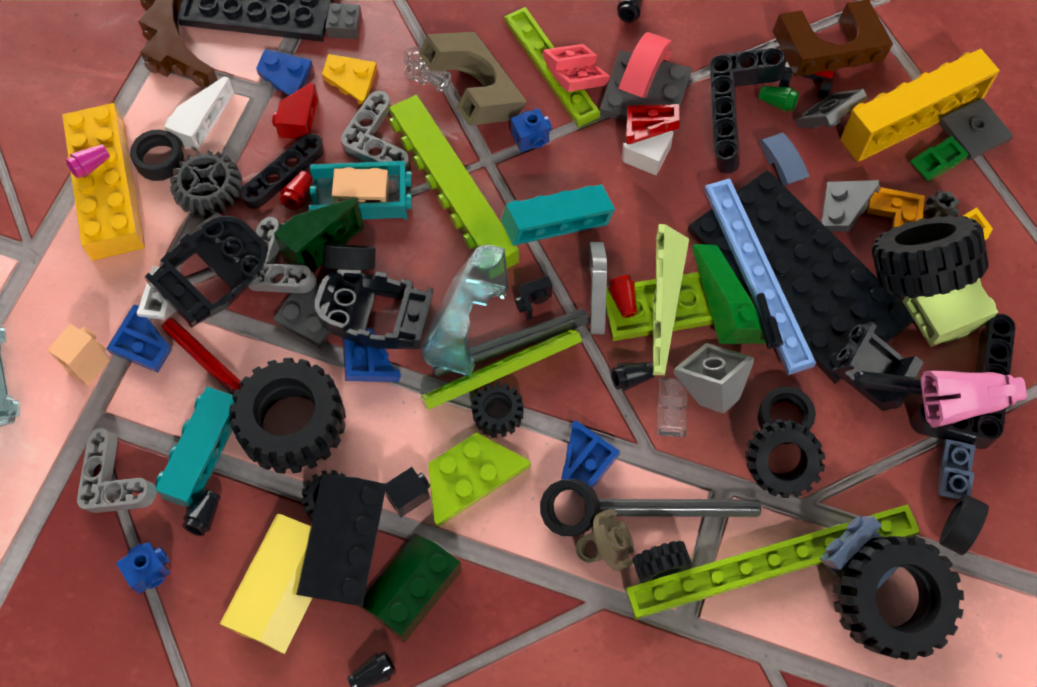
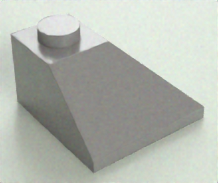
[674,343,754,414]

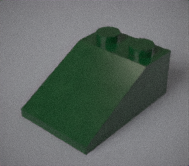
[274,198,364,277]

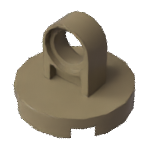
[576,509,635,571]

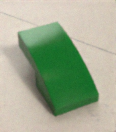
[910,136,969,181]

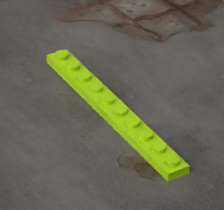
[625,504,920,620]

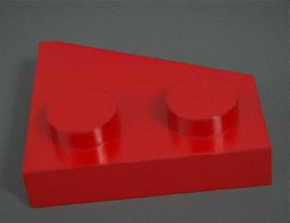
[626,104,679,144]

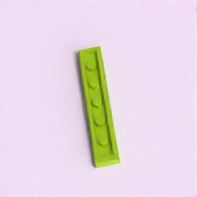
[504,7,600,127]
[420,330,582,410]

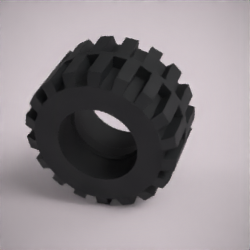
[745,419,825,498]

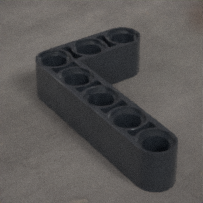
[710,48,786,173]
[910,314,1016,449]

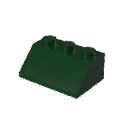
[359,534,462,643]

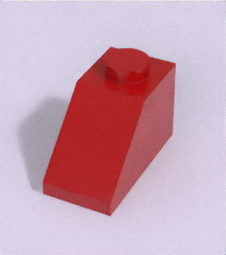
[272,83,319,139]

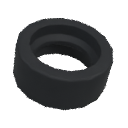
[130,129,184,181]
[323,244,376,270]
[757,386,816,444]
[540,479,600,536]
[939,494,989,555]

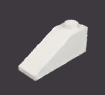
[164,76,234,151]

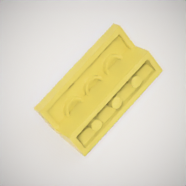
[220,514,312,654]

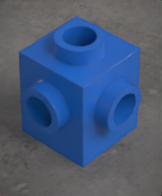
[511,108,552,153]
[116,542,171,594]

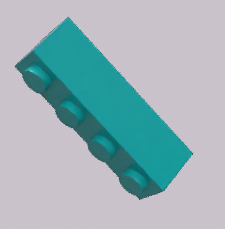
[501,184,615,246]
[155,386,235,509]

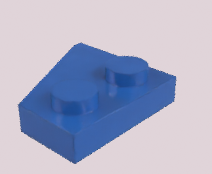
[106,304,172,373]

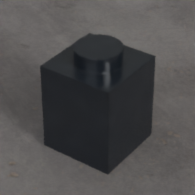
[385,467,431,518]

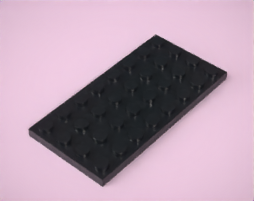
[688,170,915,384]

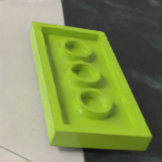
[606,272,714,341]

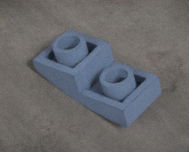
[760,133,809,186]
[938,439,976,500]

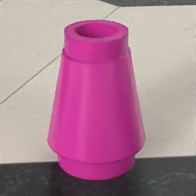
[66,144,110,179]

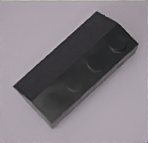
[296,474,387,606]

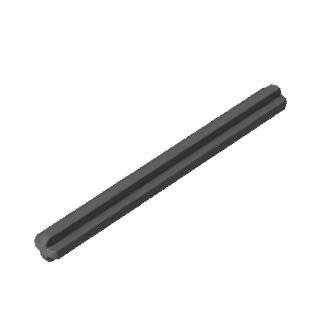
[431,309,589,377]
[585,499,761,517]

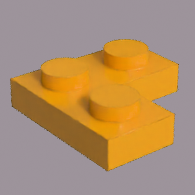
[866,187,925,228]

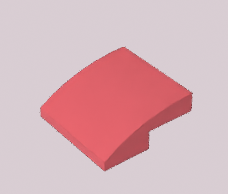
[542,44,610,92]

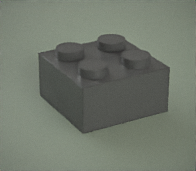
[325,3,362,39]

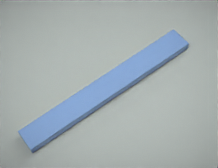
[704,178,816,375]

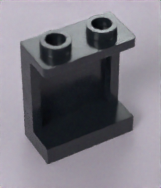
[832,321,924,411]

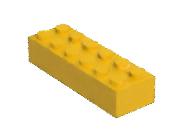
[840,49,1000,162]
[62,103,145,261]

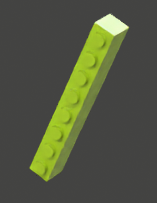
[388,94,519,277]

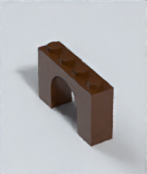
[772,0,893,77]

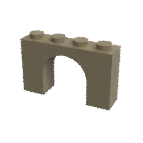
[419,32,527,126]

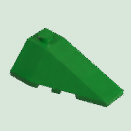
[692,244,766,344]

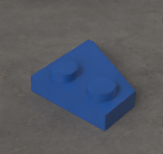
[256,49,313,96]
[342,328,401,382]
[561,420,620,498]

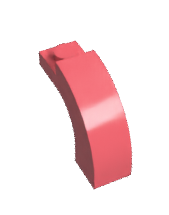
[618,32,672,98]

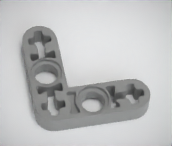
[341,91,410,170]
[248,217,317,294]
[589,242,607,335]
[77,428,157,513]

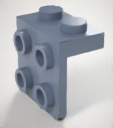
[820,516,898,591]

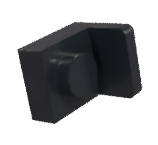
[514,276,553,320]

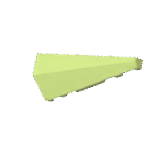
[653,224,689,376]

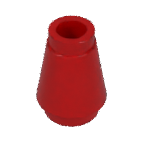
[280,171,313,210]
[608,275,638,318]

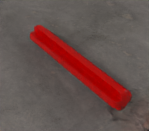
[162,317,242,395]

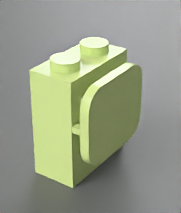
[903,278,998,347]

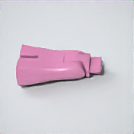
[920,371,1027,428]

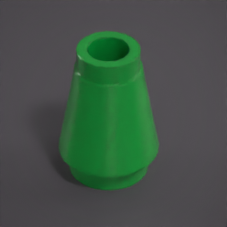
[759,85,799,112]

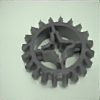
[170,149,243,219]

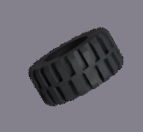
[872,215,989,298]
[229,358,346,474]
[833,536,964,660]

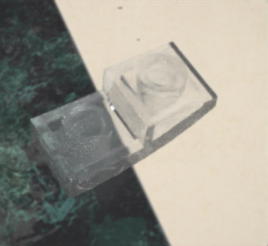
[657,378,687,437]

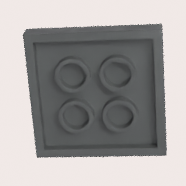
[599,50,692,122]

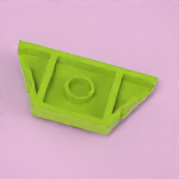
[428,432,531,528]

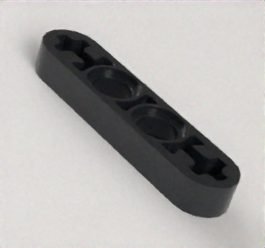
[241,134,324,209]

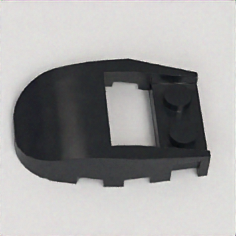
[145,216,267,328]
[314,269,434,349]

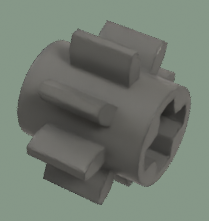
[924,190,960,218]

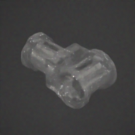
[403,47,452,92]

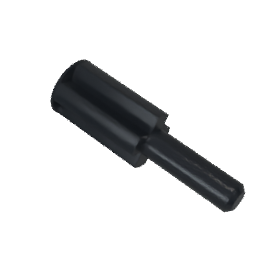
[756,293,784,349]

